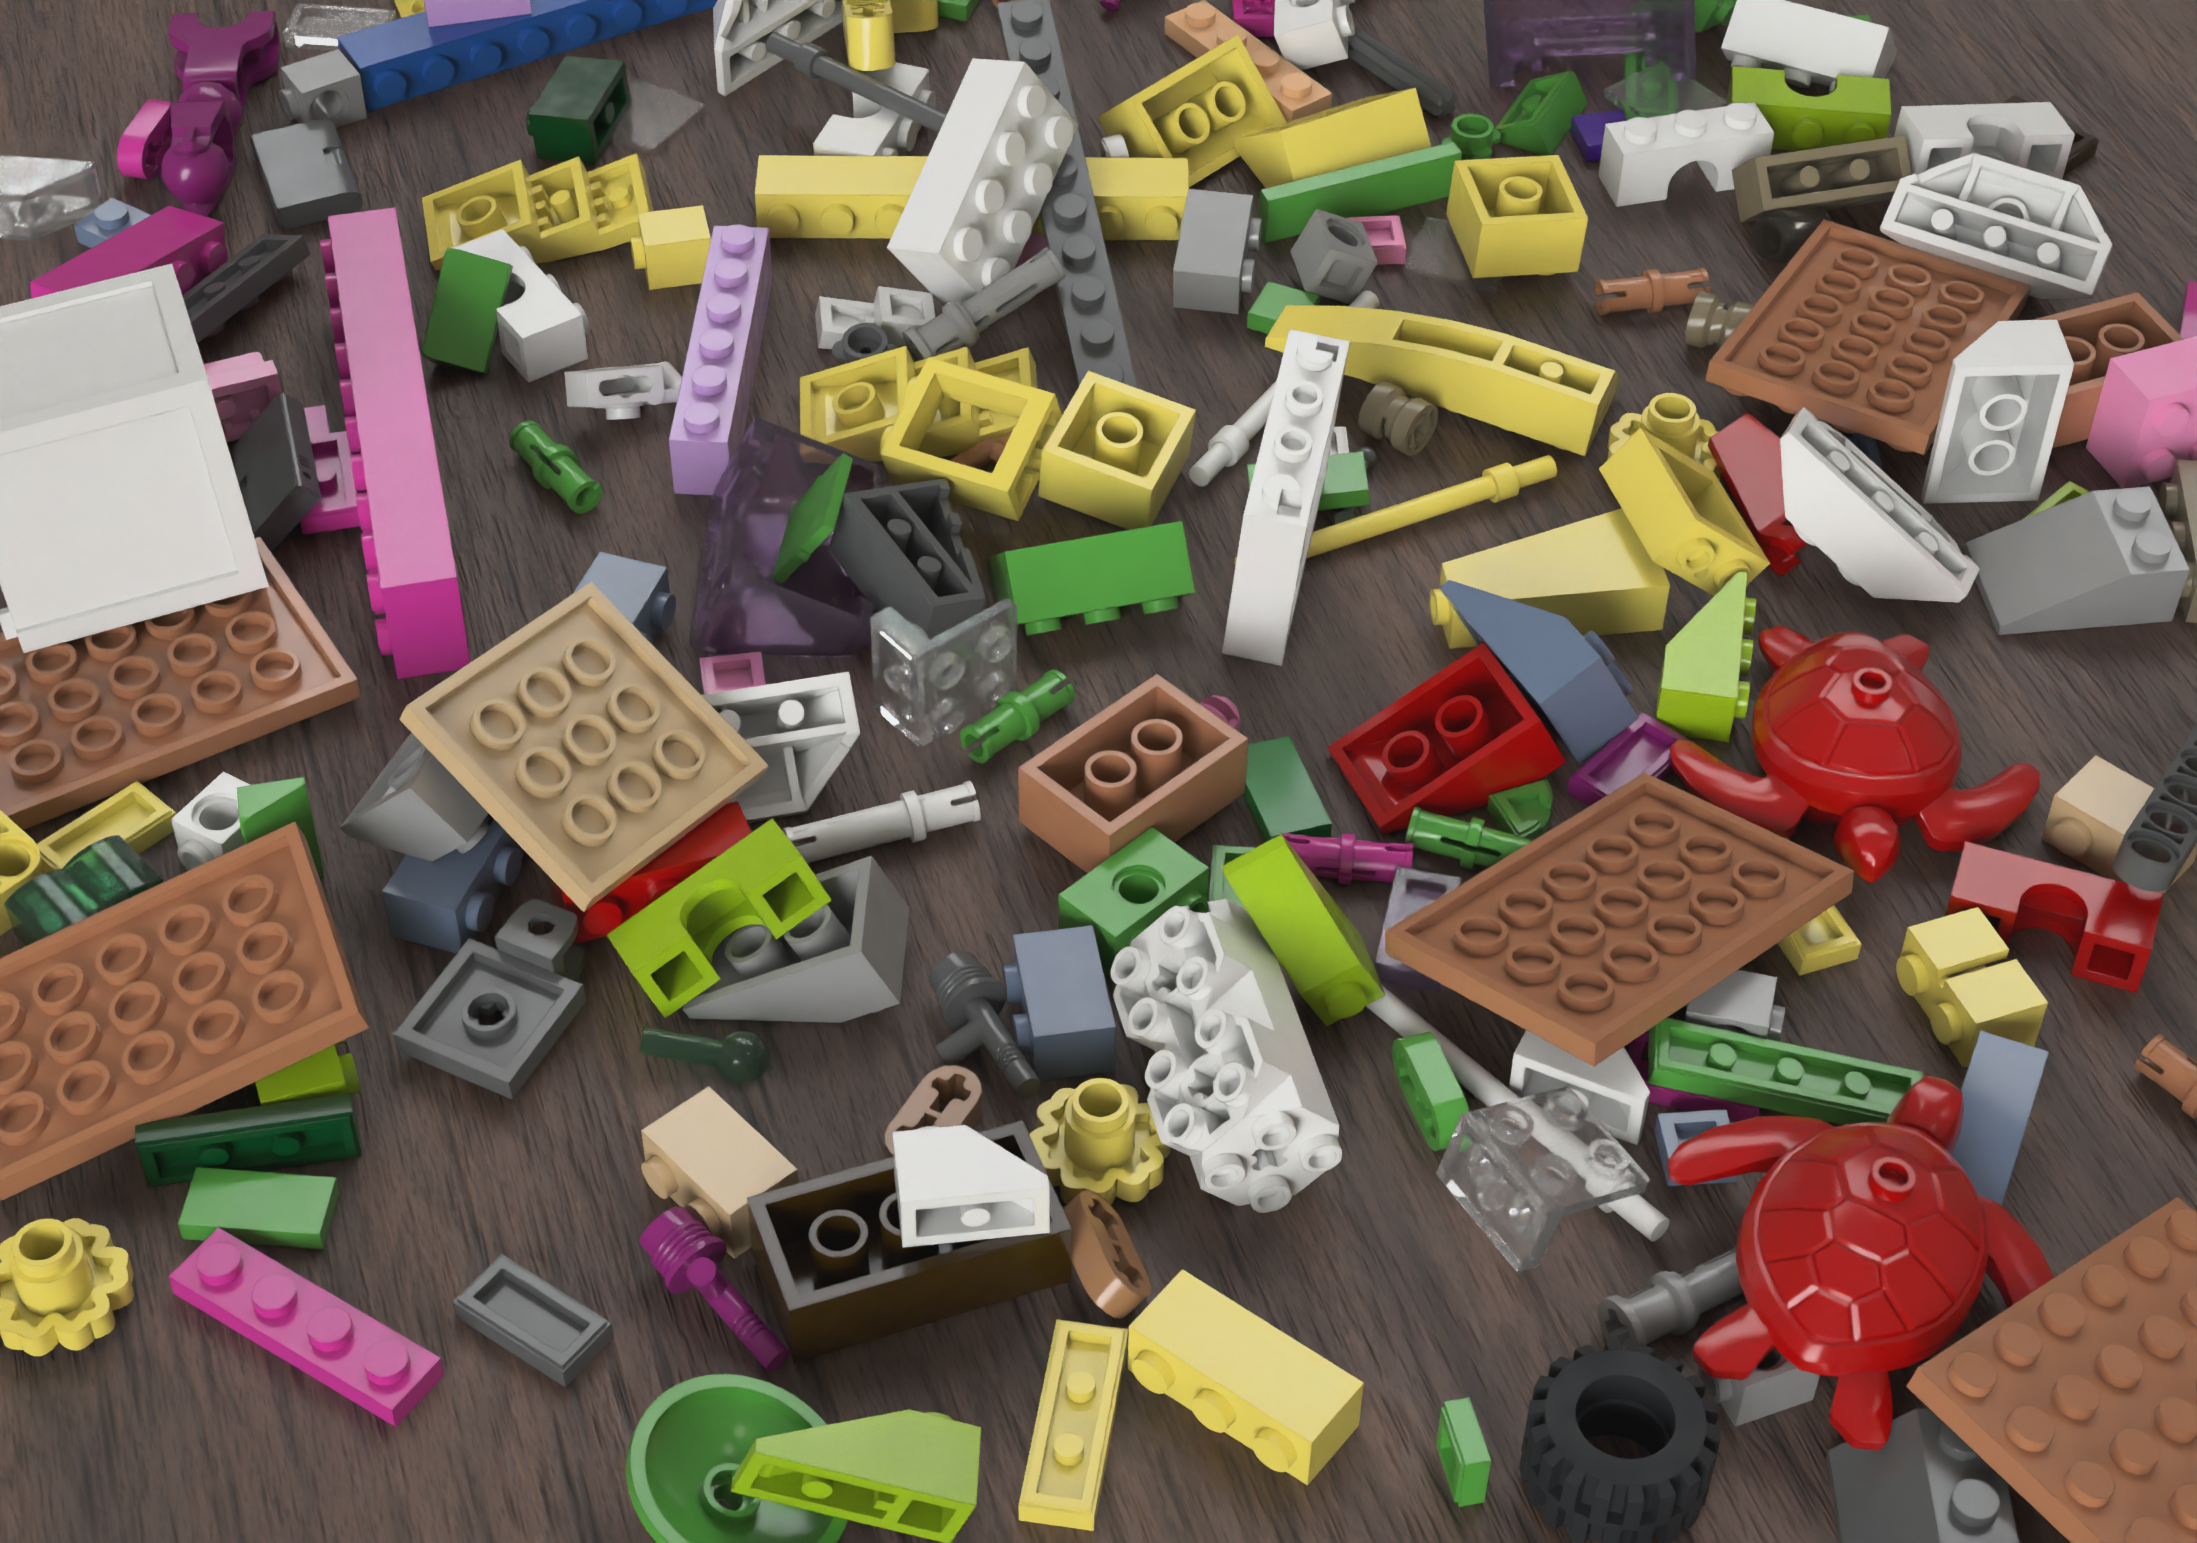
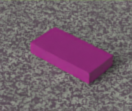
[1567,712,1694,806]

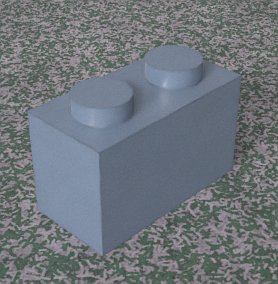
[1002,925,1116,1081]

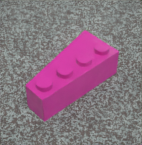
[30,206,228,299]

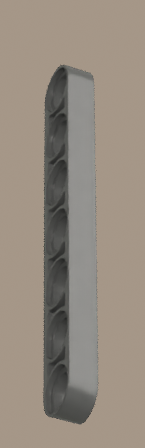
[2112,724,2197,892]

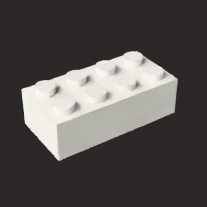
[887,58,1078,306]

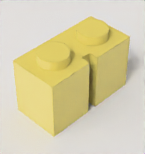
[1896,907,2048,1068]

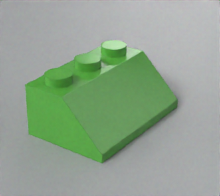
[985,521,1195,636]

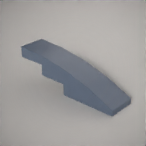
[1951,1030,2049,1206]

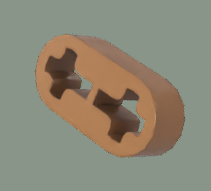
[884,1065,982,1158]
[1063,1190,1152,1319]

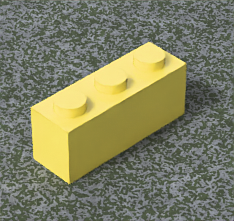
[1128,1269,1364,1486]

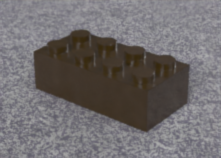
[747,1120,1072,1363]

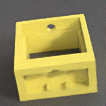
[879,357,1062,522]
[1599,428,1770,596]

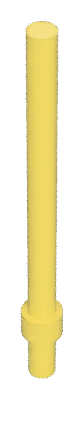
[1235,455,1557,566]

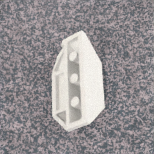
[713,0,843,96]
[1880,153,2113,299]
[1780,407,1980,603]
[701,672,860,823]

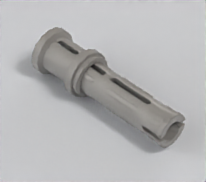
[902,247,1066,361]
[1597,1248,1744,1352]

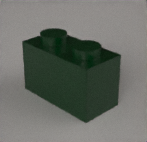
[526,56,632,164]

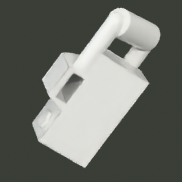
[564,362,682,420]

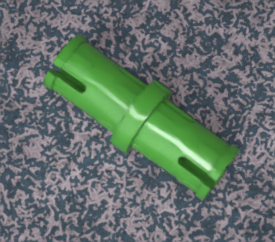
[509,421,602,514]
[959,669,1075,764]
[1404,807,1535,870]

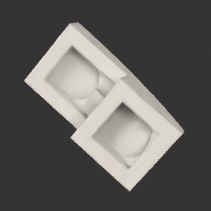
[815,286,935,349]

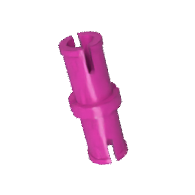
[1283,832,1413,886]

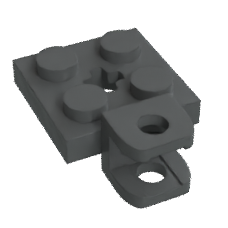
[393,899,586,1100]

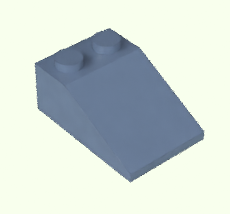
[1439,580,1639,764]

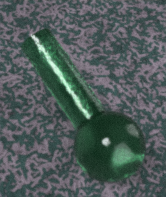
[638,1027,770,1083]

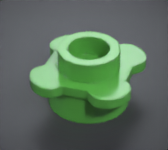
[1442,113,1501,160]

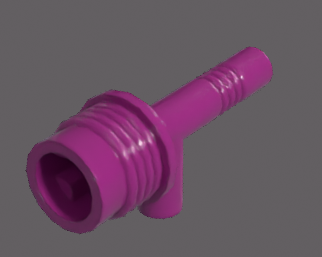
[640,1206,790,1372]

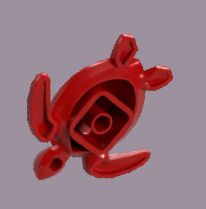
[1669,626,2040,883]
[1668,1076,2054,1451]

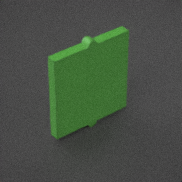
[772,453,853,584]

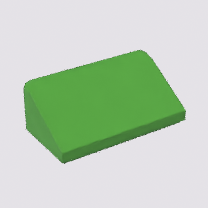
[1495,71,1587,155]
[421,247,513,375]
[237,777,324,878]

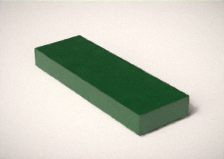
[135,1093,362,1187]

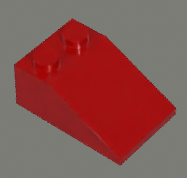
[1327,642,1566,835]

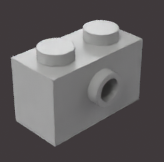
[1173,189,1262,314]

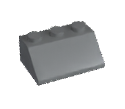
[340,732,489,862]

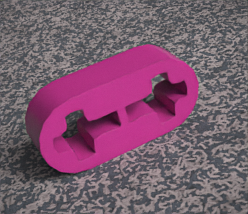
[117,99,172,180]

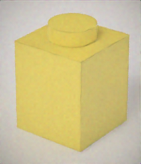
[630,205,711,290]

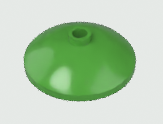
[626,1374,848,1543]

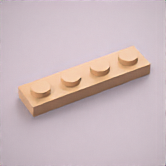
[1164,0,1332,122]

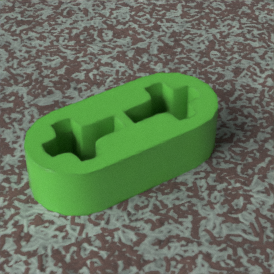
[1392,1032,1472,1152]

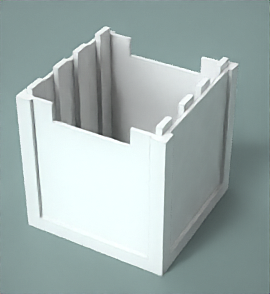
[0,263,269,653]

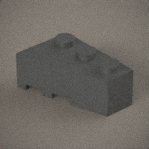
[829,478,986,664]

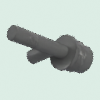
[929,951,1041,1099]

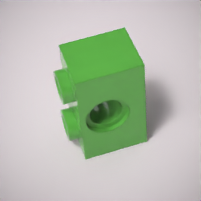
[1058,827,1209,979]

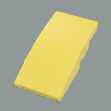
[422,153,653,270]
[800,346,1038,462]

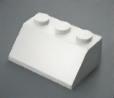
[1721,0,1897,93]
[1921,320,2074,504]

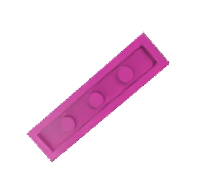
[168,1227,444,1427]

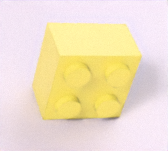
[1446,155,1588,279]
[1038,371,1196,530]

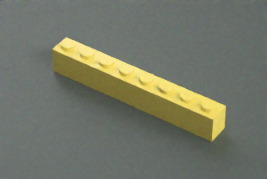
[755,155,1189,240]

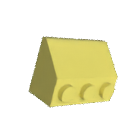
[1097,35,1286,187]
[1233,88,1431,188]

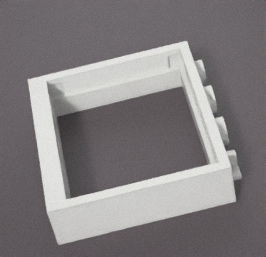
[1222,329,1350,666]

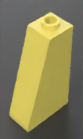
[1430,508,1670,649]

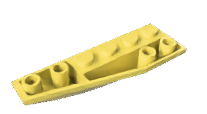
[1265,305,1621,456]

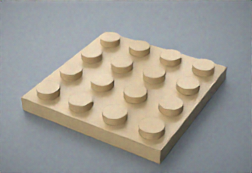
[399,582,769,912]

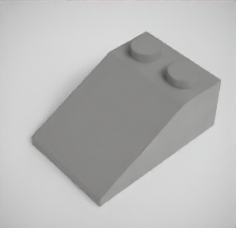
[1963,486,2190,635]
[683,856,909,1023]

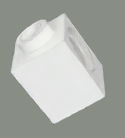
[171,772,250,871]

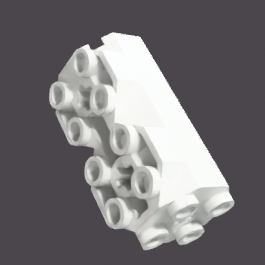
[1111,899,1342,1213]

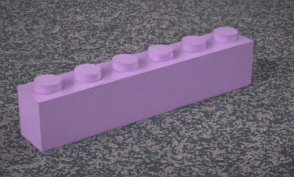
[669,224,773,496]

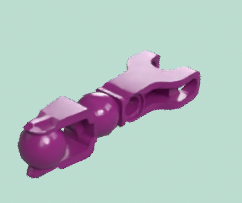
[161,11,281,217]

